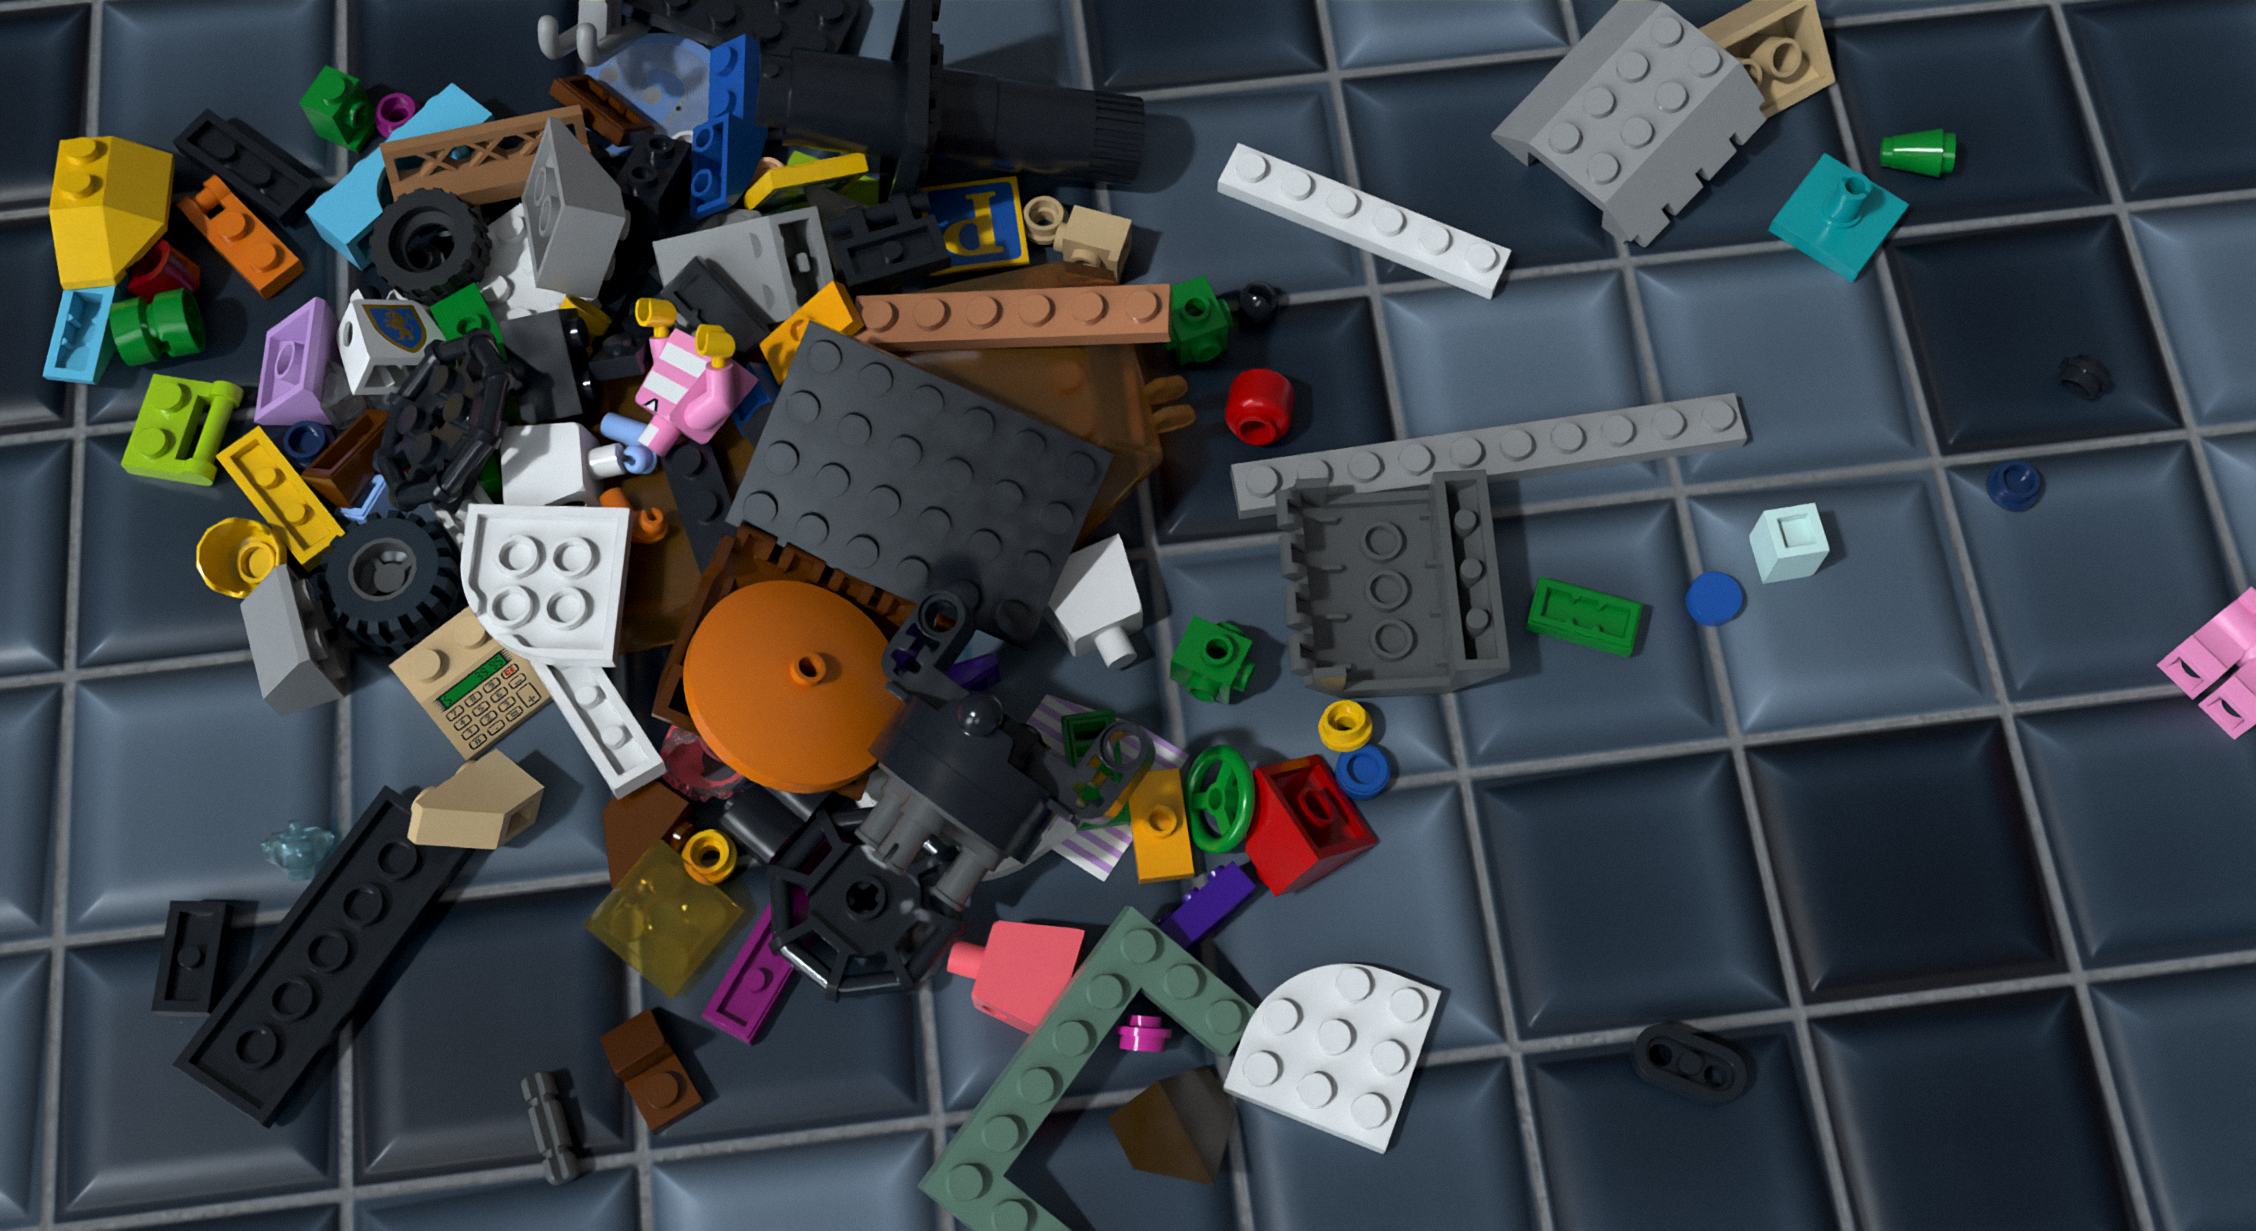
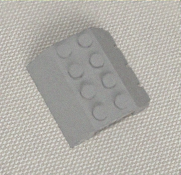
[1491,0,1767,247]

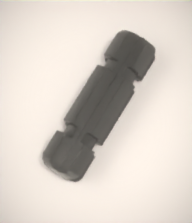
[521,1071,580,1185]

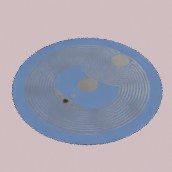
[584,33,710,159]

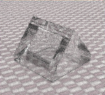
[320,362,378,431]

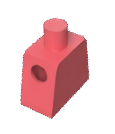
[947,921,1086,1034]

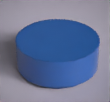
[1685,571,1742,627]
[1335,744,1390,801]

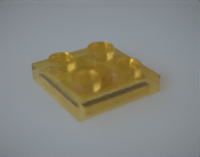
[583,839,744,999]

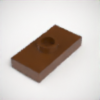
[549,74,656,148]

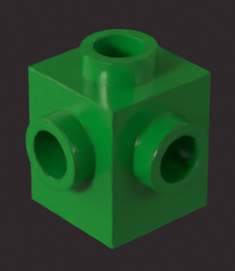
[1161,275,1233,366]
[1170,615,1257,705]

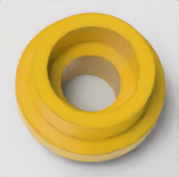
[1318,700,1373,752]
[681,829,738,885]

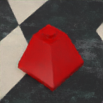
[1245,754,1378,897]

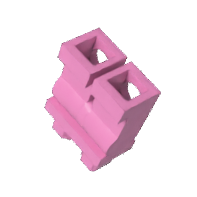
[2157,586,2256,740]

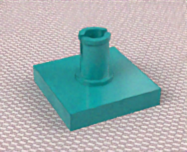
[1768,153,1910,283]

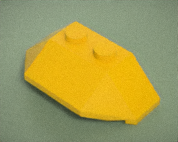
[49,136,175,290]

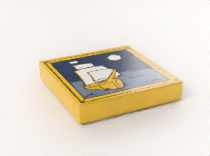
[742,153,869,212]

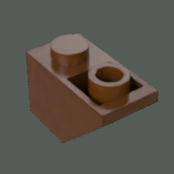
[602,779,698,906]

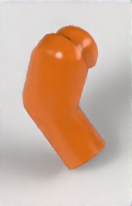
[599,487,668,544]

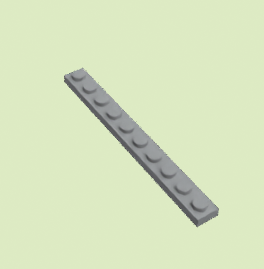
[1230,393,1747,519]

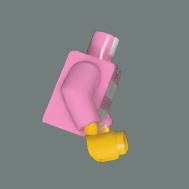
[635,298,759,459]

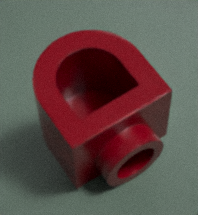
[127,239,200,302]

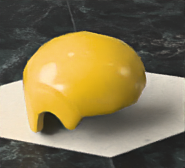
[196,517,287,599]

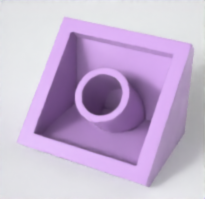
[254,297,343,425]

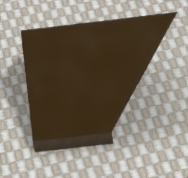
[1107,1065,1235,1185]

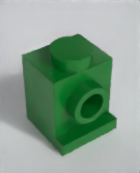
[299,65,377,154]

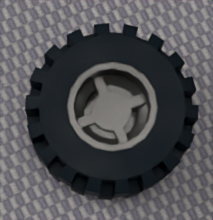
[317,510,468,657]

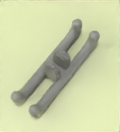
[537,0,652,67]

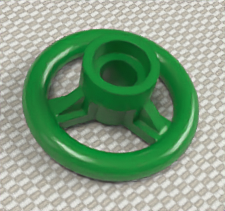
[1183,744,1255,855]

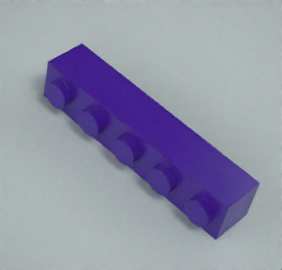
[1126,861,1256,1008]

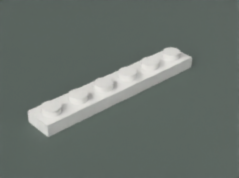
[1217,143,1512,300]

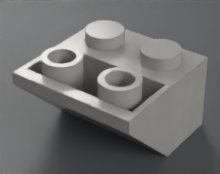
[240,563,346,718]

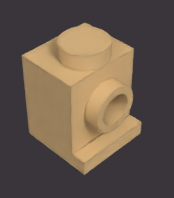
[1053,205,1132,286]

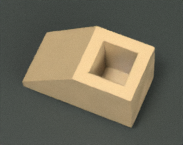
[407,748,544,850]

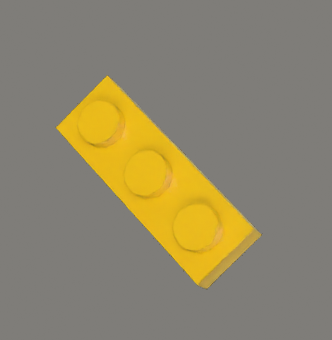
[215,426,347,573]

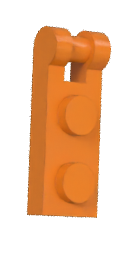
[175,175,306,300]

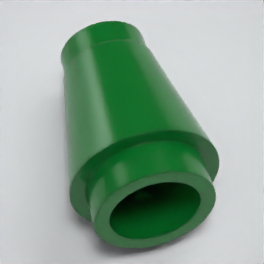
[1880,128,1956,177]

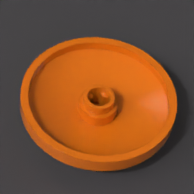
[683,580,902,793]

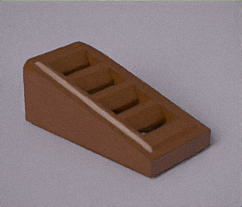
[300,409,389,509]

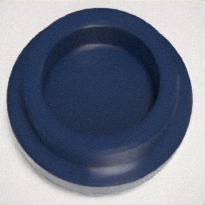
[282,421,336,471]
[1986,460,2041,511]

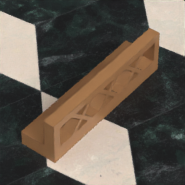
[379,104,592,207]

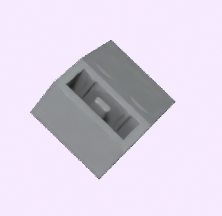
[652,206,834,337]

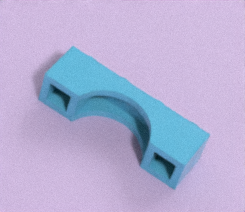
[305,83,505,271]

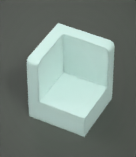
[1749,503,1830,584]

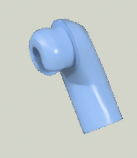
[600,412,660,474]

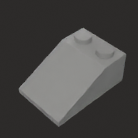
[521,116,631,299]

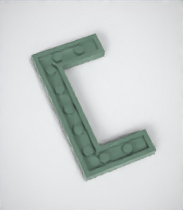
[917,906,1256,1231]

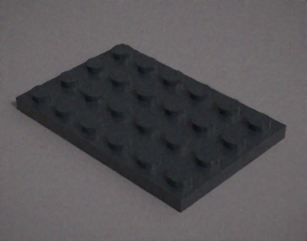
[725,319,1115,651]

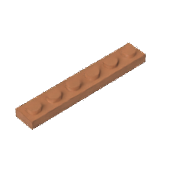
[852,284,1173,352]

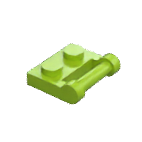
[121,374,244,486]

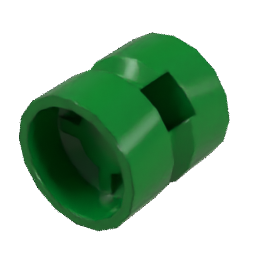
[109,287,206,367]

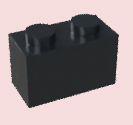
[498,308,602,426]

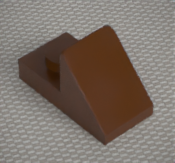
[599,1008,705,1135]

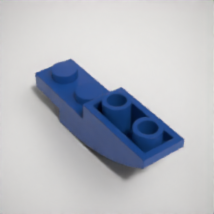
[690,33,768,220]

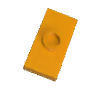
[759,280,864,386]
[1128,768,1194,884]

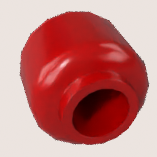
[1225,368,1295,445]

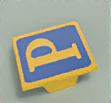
[920,176,1029,277]

